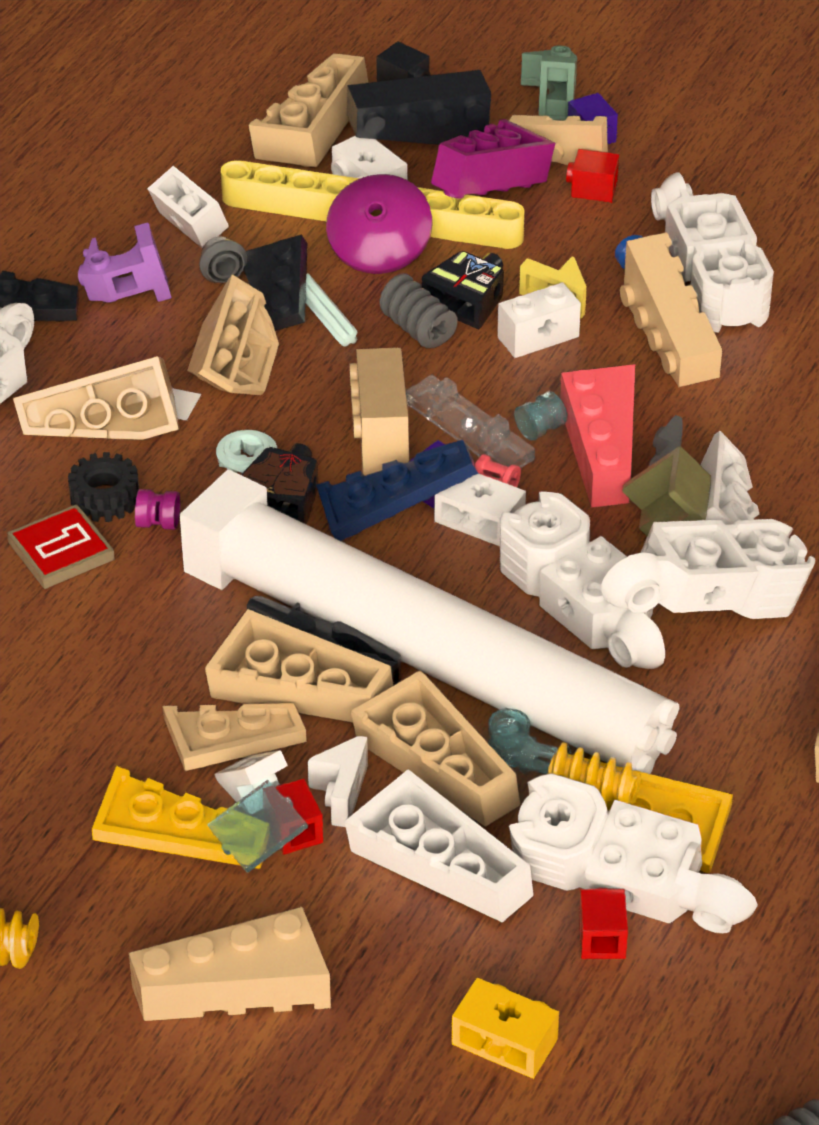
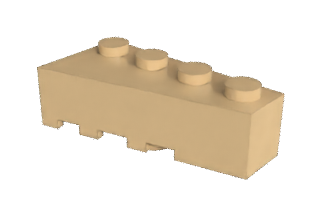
[248,53,368,167]

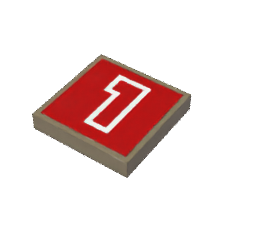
[7,504,115,589]

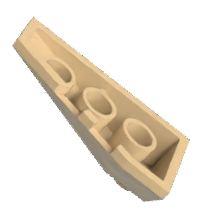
[13,356,179,440]

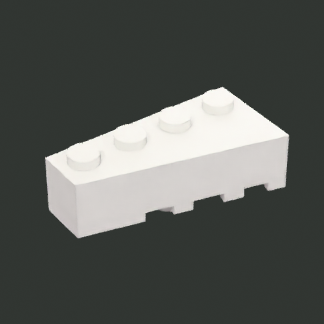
[345,769,534,922]

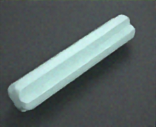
[305,273,357,347]

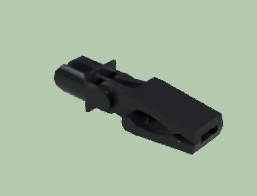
[247,596,401,686]

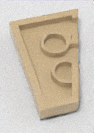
[509,115,608,165]
[162,703,307,771]

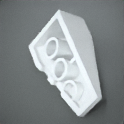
[701,431,759,525]

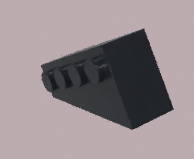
[347,70,491,145]

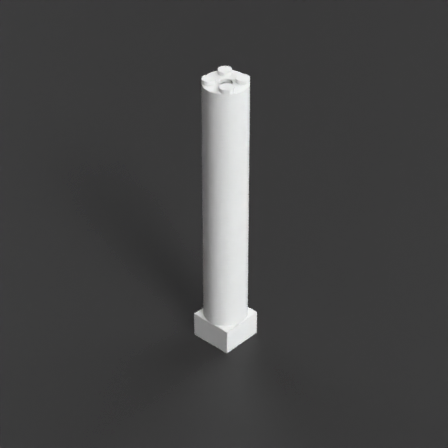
[180,469,679,774]

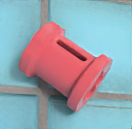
[475,454,521,487]

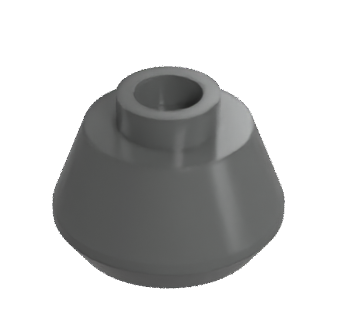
[199,236,247,283]

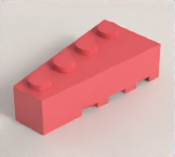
[560,364,635,508]

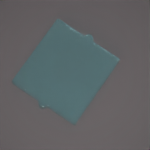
[207,779,308,873]

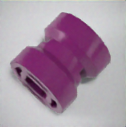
[135,489,181,530]

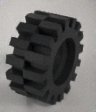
[68,452,139,522]

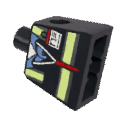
[422,251,504,330]

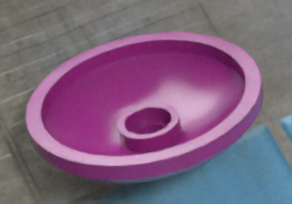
[326,174,433,274]

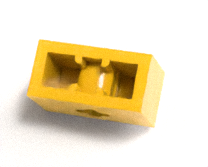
[452,978,559,1079]

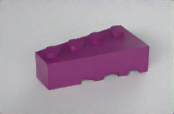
[431,119,556,199]

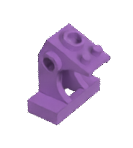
[78,222,172,303]

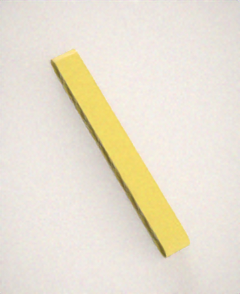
[221,160,524,249]

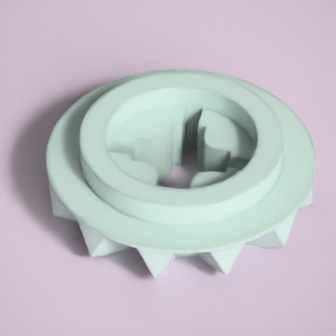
[216,430,277,473]

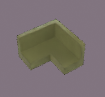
[622,446,711,536]

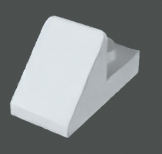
[308,736,368,827]
[214,750,288,816]

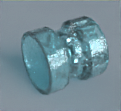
[514,391,567,441]
[488,708,530,767]

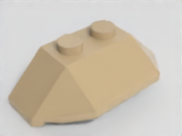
[187,275,279,396]

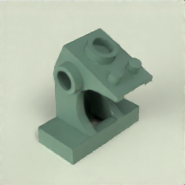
[521,45,577,121]

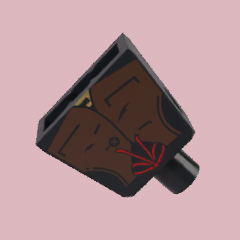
[241,443,318,525]

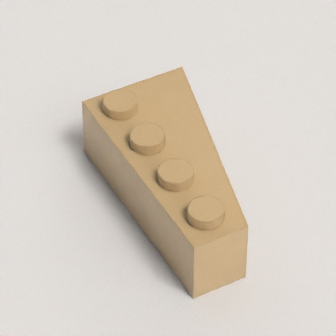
[620,232,722,387]
[349,348,409,476]
[205,609,393,722]
[351,670,520,826]
[129,907,331,1021]

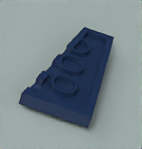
[316,439,478,541]

